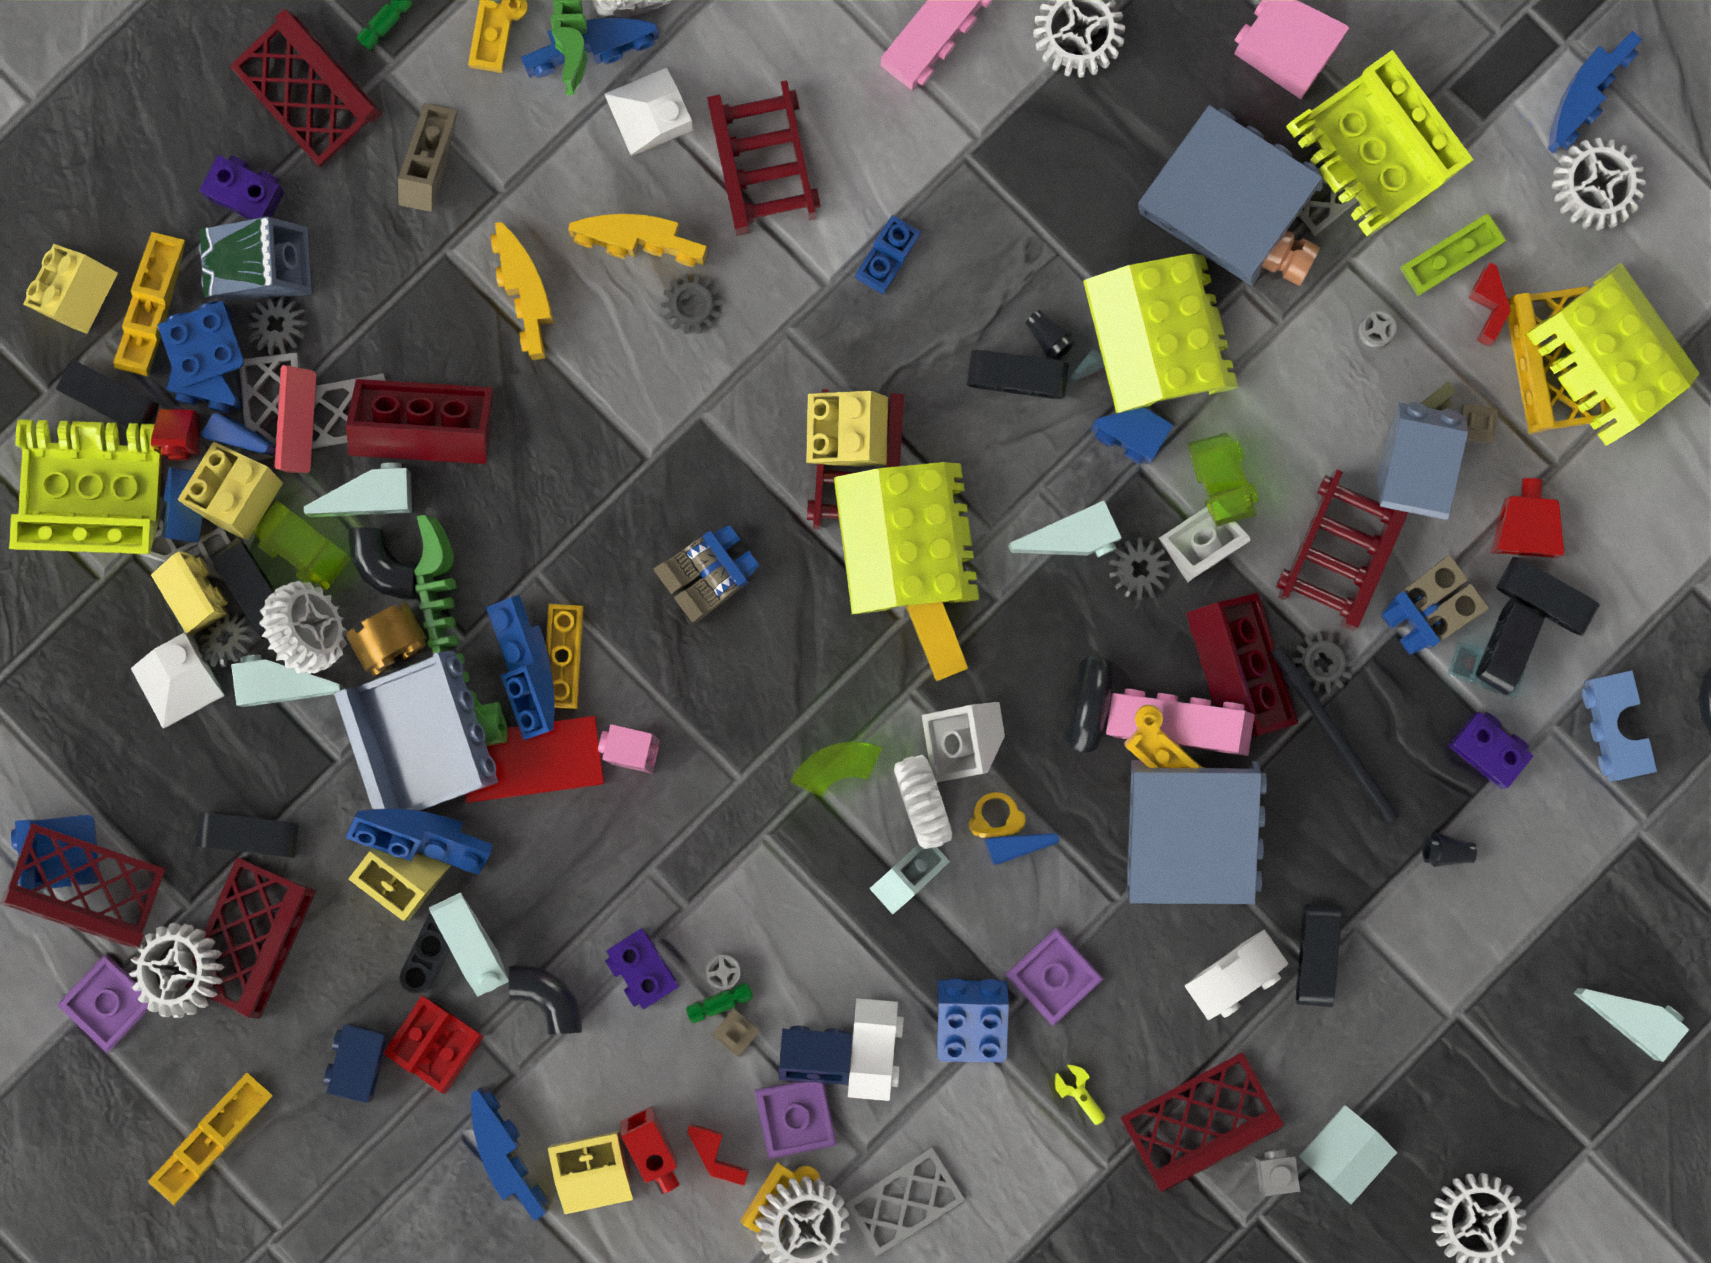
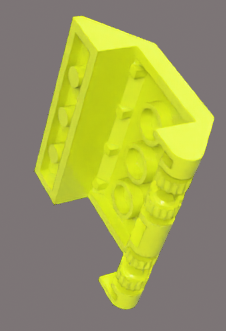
[1286,50,1474,237]
[1083,253,1238,413]
[1526,263,1700,446]
[9,419,163,554]
[834,462,980,614]

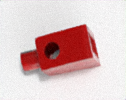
[1491,478,1564,559]
[621,1106,680,1194]

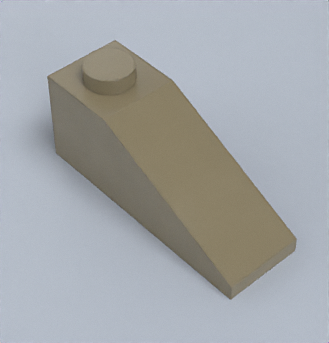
[398,103,457,212]

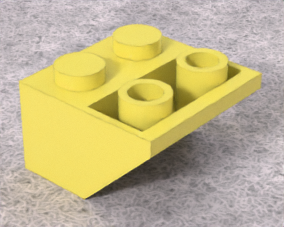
[23,244,118,334]
[806,391,888,467]
[178,441,283,541]
[151,552,228,635]
[349,848,451,921]
[548,1130,634,1214]

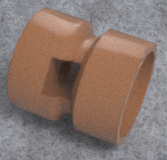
[1261,230,1320,286]

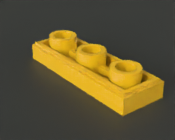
[546,604,584,709]

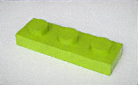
[1400,213,1506,297]

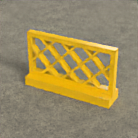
[1507,286,1613,434]

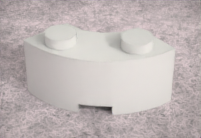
[1185,929,1288,1020]
[848,998,904,1101]

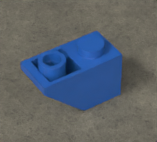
[167,368,242,413]
[1091,407,1173,465]

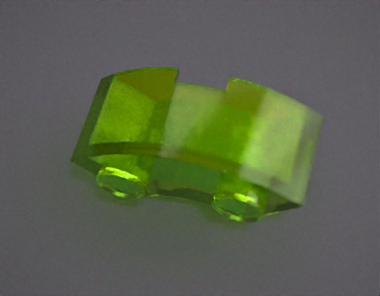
[1187,432,1259,527]
[253,500,351,590]
[790,742,882,798]

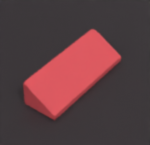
[275,365,316,473]

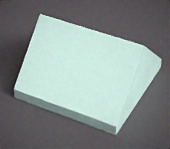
[1298,1105,1397,1204]

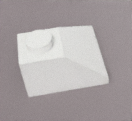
[604,68,693,157]
[131,632,225,729]
[922,702,1005,783]

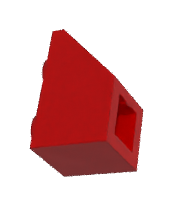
[151,409,201,461]

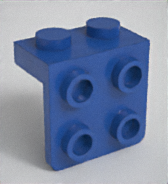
[157,301,244,388]
[11,815,100,890]
[937,978,1009,1062]

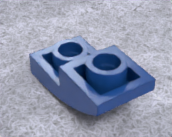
[855,215,921,295]
[162,467,202,543]

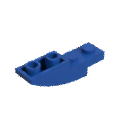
[521,18,659,78]
[1548,31,1643,154]
[486,595,555,740]
[345,809,493,875]
[471,1088,549,1222]

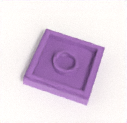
[1005,928,1103,1026]
[57,954,149,1053]
[755,1081,837,1159]

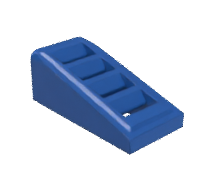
[202,413,276,456]
[984,833,1059,865]

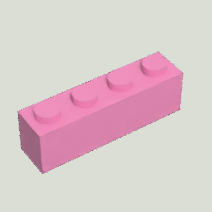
[880,0,993,91]
[1106,689,1255,756]
[598,724,660,774]

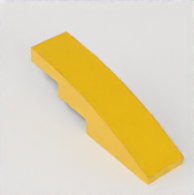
[113,232,185,376]
[905,602,968,681]
[148,1073,273,1206]

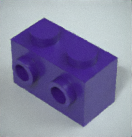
[199,155,285,220]
[1447,712,1533,789]
[605,928,680,1010]

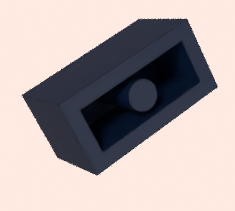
[324,1023,389,1103]
[779,1025,852,1085]

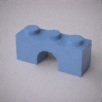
[1582,670,1657,782]

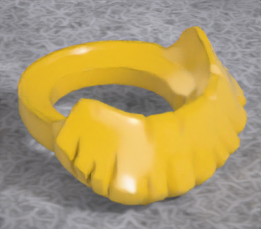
[968,792,1026,838]

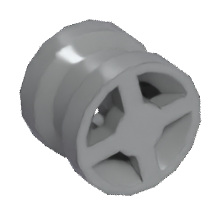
[1358,310,1397,349]
[706,954,741,989]

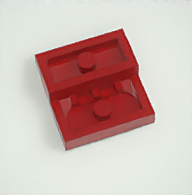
[383,995,484,1094]

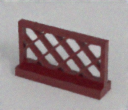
[230,8,383,167]
[0,823,165,949]
[185,857,316,1019]
[1120,1052,1284,1193]

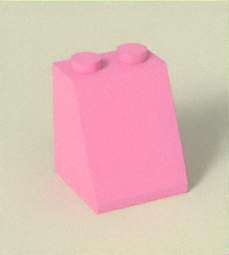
[1234,0,1350,99]

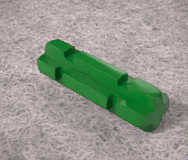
[357,0,412,50]
[686,982,753,1023]

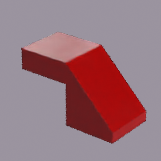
[1468,262,1511,346]
[687,1123,749,1186]

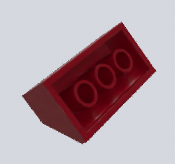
[346,379,493,464]
[1186,593,1299,738]

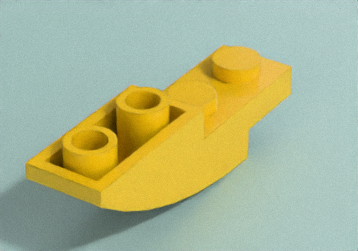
[568,214,708,267]
[490,222,554,360]

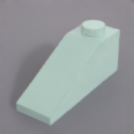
[304,463,412,517]
[1008,501,1121,557]
[231,655,345,707]
[429,892,509,997]
[1574,988,1689,1062]

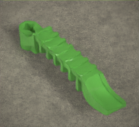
[551,0,588,95]
[414,515,508,746]

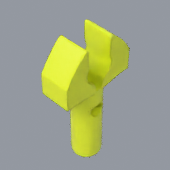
[1055,1064,1106,1125]

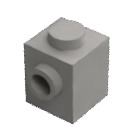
[1255,1149,1300,1196]

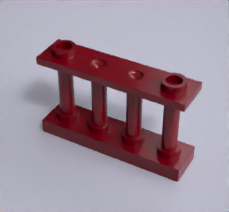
[707,80,821,236]
[807,389,904,530]
[1276,469,1409,631]

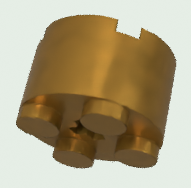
[345,602,427,677]

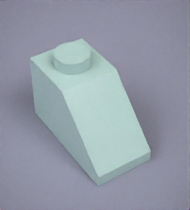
[870,844,950,914]

